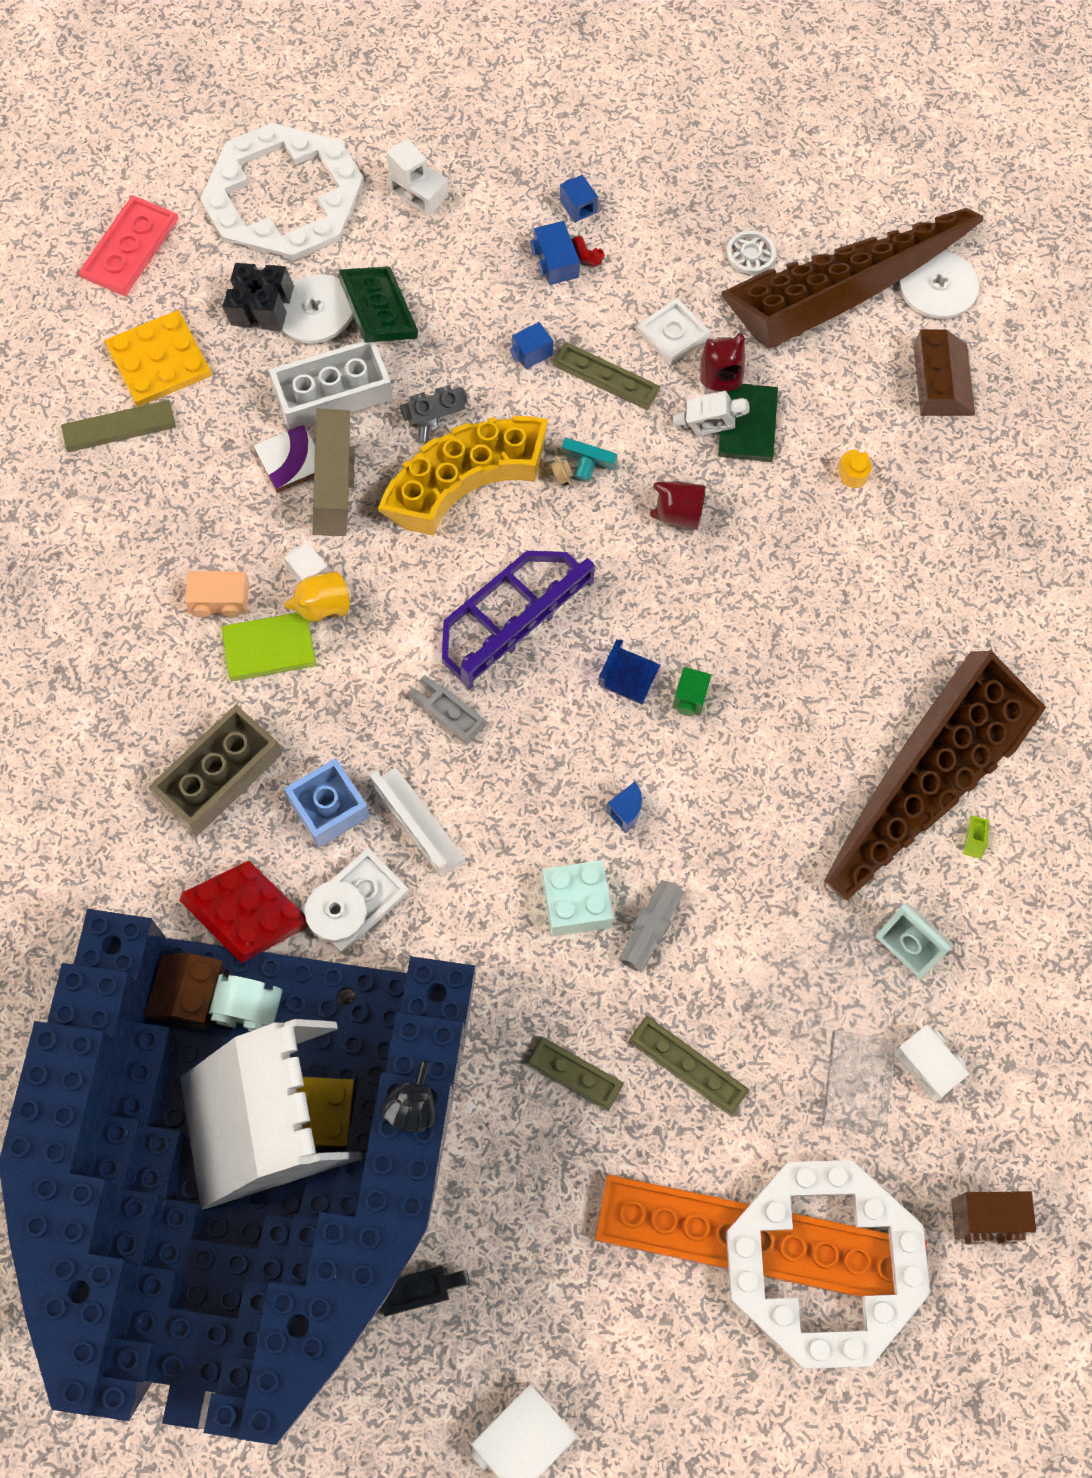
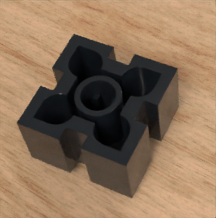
[222,263,294,330]

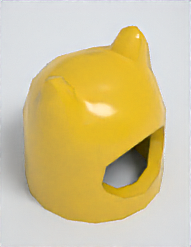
[284,571,350,622]

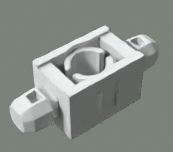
[673,391,749,437]

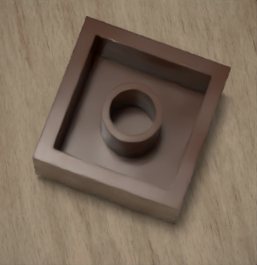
[951,1191,1036,1245]

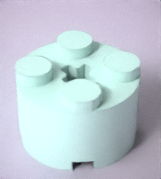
[209,975,282,1032]

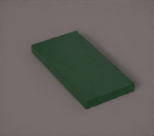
[338,266,418,343]

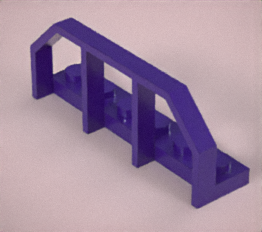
[442,550,595,690]

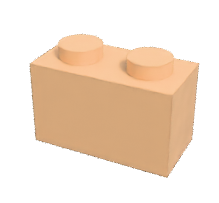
[185,571,249,618]

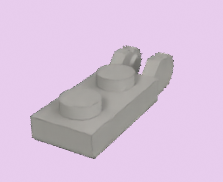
[408,675,486,745]

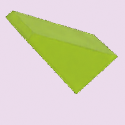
[963,815,989,859]

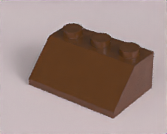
[914,329,975,416]

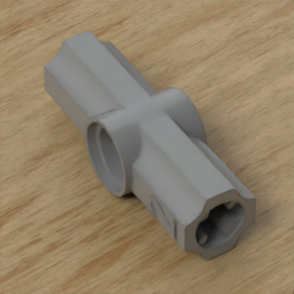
[619,880,684,973]

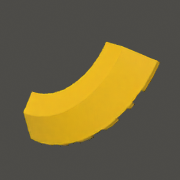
[378,415,548,536]

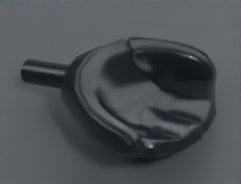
[380,1060,435,1133]

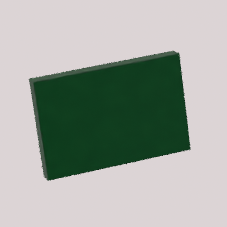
[718,384,778,462]

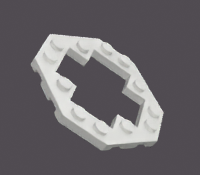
[200,123,364,260]
[726,1160,930,1369]

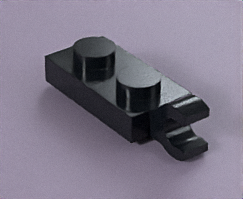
[382,1266,470,1317]

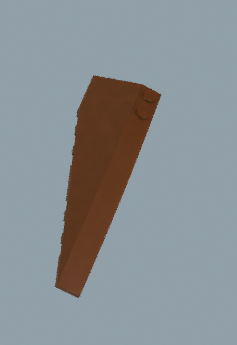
[722,208,983,349]
[824,650,1046,901]

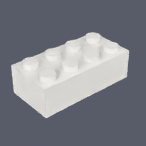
[269,341,393,430]

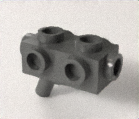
[400,385,467,443]

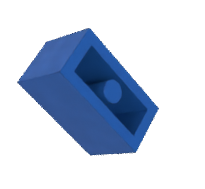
[530,221,580,285]

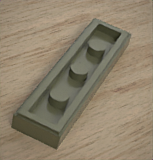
[553,342,661,411]
[61,400,176,452]
[628,1015,750,1116]

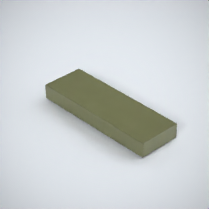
[526,1036,624,1112]

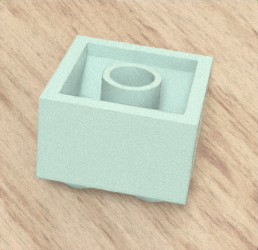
[875,902,954,980]

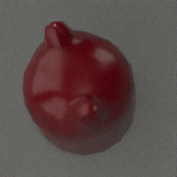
[700,333,746,392]
[650,481,706,530]

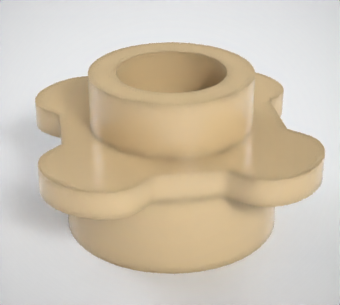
[551,455,574,486]

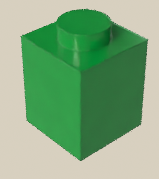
[672,667,712,716]

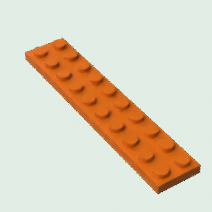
[595,1174,927,1309]

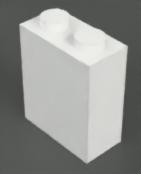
[471,1384,577,1478]

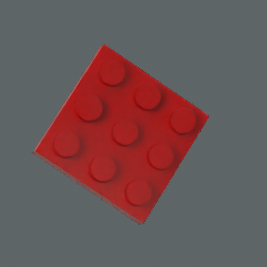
[179,860,308,963]

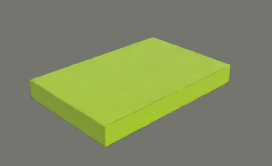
[221,613,317,682]

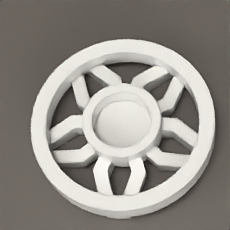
[726,230,776,275]

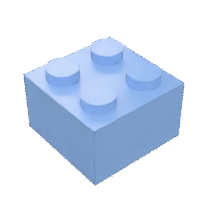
[284,758,370,848]

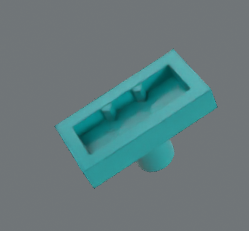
[561,437,618,482]

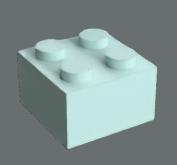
[542,860,613,937]

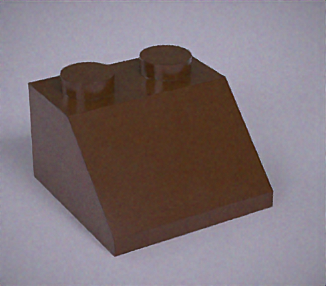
[144,953,225,1031]

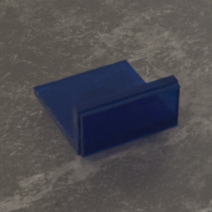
[598,639,661,705]

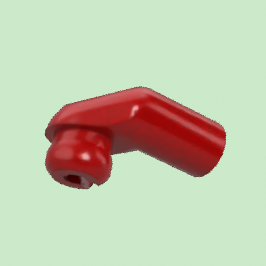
[572,236,605,267]

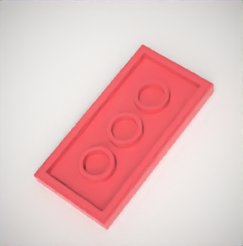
[78,195,179,297]

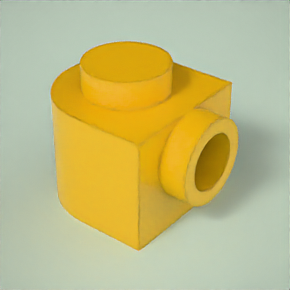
[837,449,872,488]

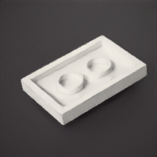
[300,848,410,954]

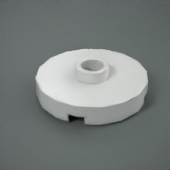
[305,881,367,943]

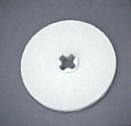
[899,251,979,319]
[282,274,353,344]

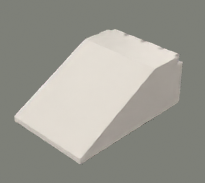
[180,1019,362,1209]

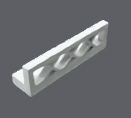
[370,767,465,878]

